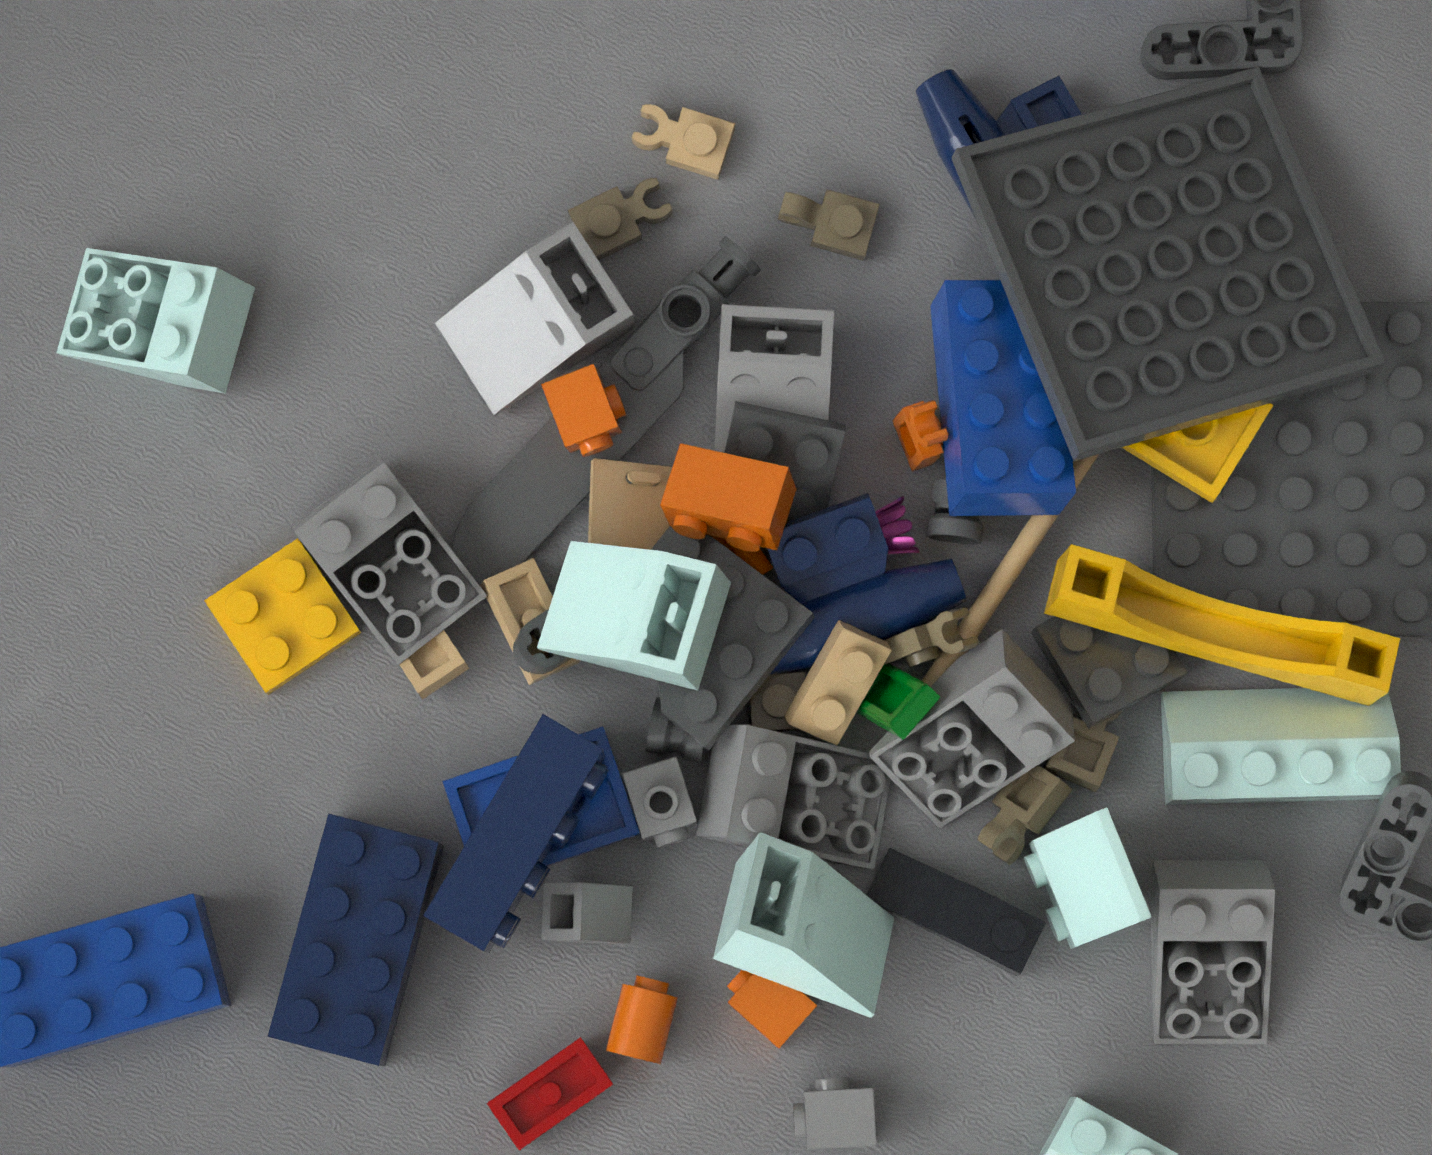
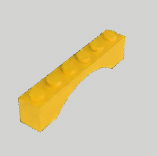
[1044,544,1400,706]

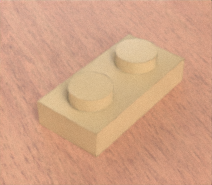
[480,558,581,685]
[784,620,892,746]

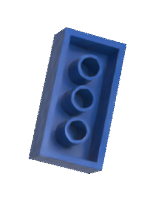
[930,280,1076,516]
[0,893,232,1067]

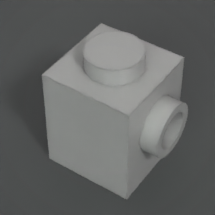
[622,756,697,848]
[541,882,633,944]
[793,1077,877,1150]

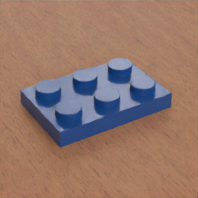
[442,726,640,866]

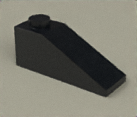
[866,848,1046,976]

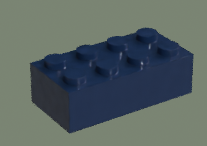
[423,714,609,953]
[267,813,444,1066]

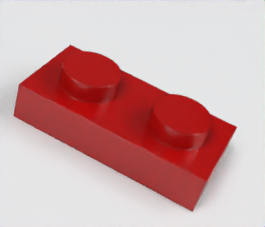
[486,1037,614,1151]

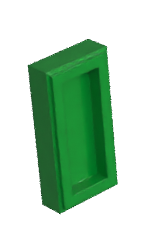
[857,663,940,740]

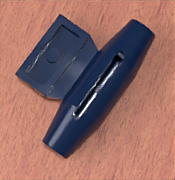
[915,69,1082,219]
[767,493,967,675]

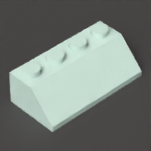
[1161,688,1401,805]

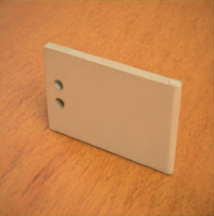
[588,458,672,550]

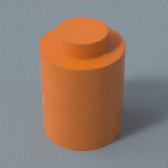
[606,975,678,1064]

